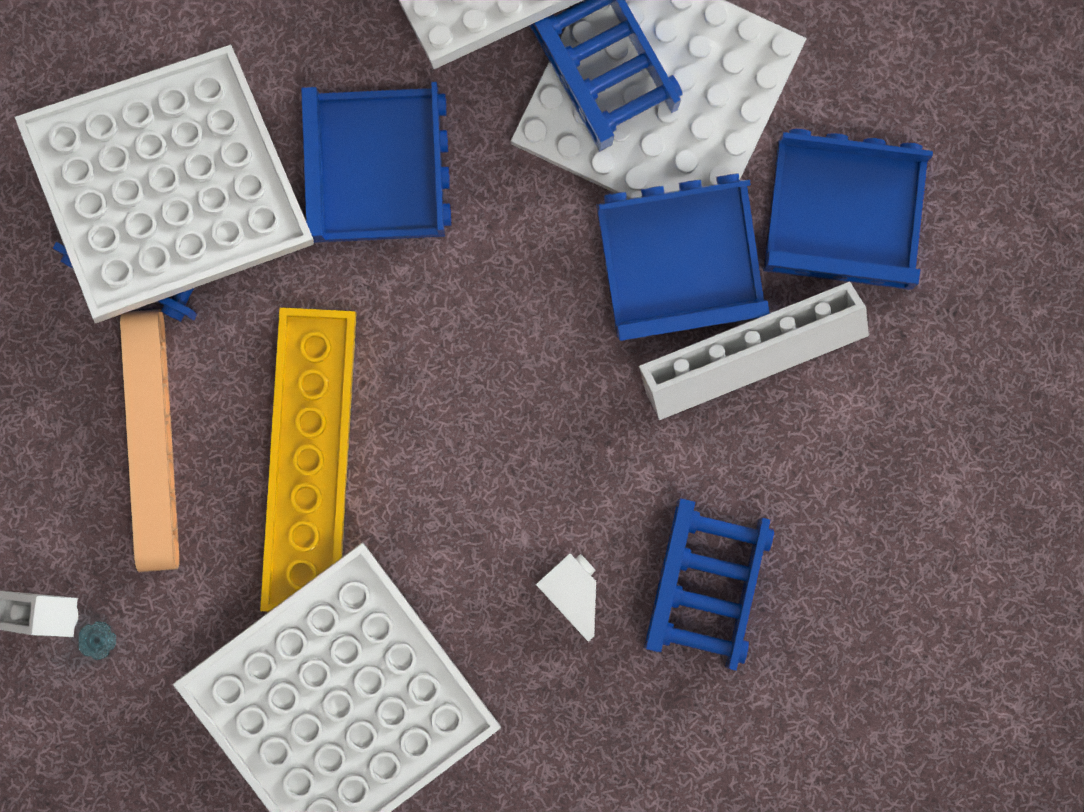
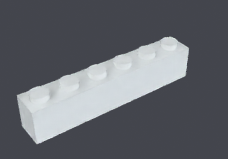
[639,281,869,420]

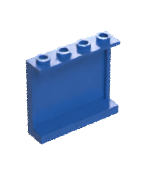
[301,82,452,243]
[764,129,933,290]
[596,173,770,341]

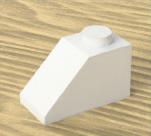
[536,553,596,642]
[0,591,78,637]

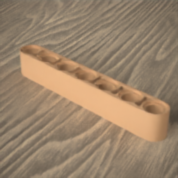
[120,309,179,572]

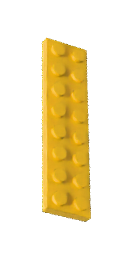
[260,308,357,612]

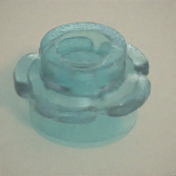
[78,621,116,660]

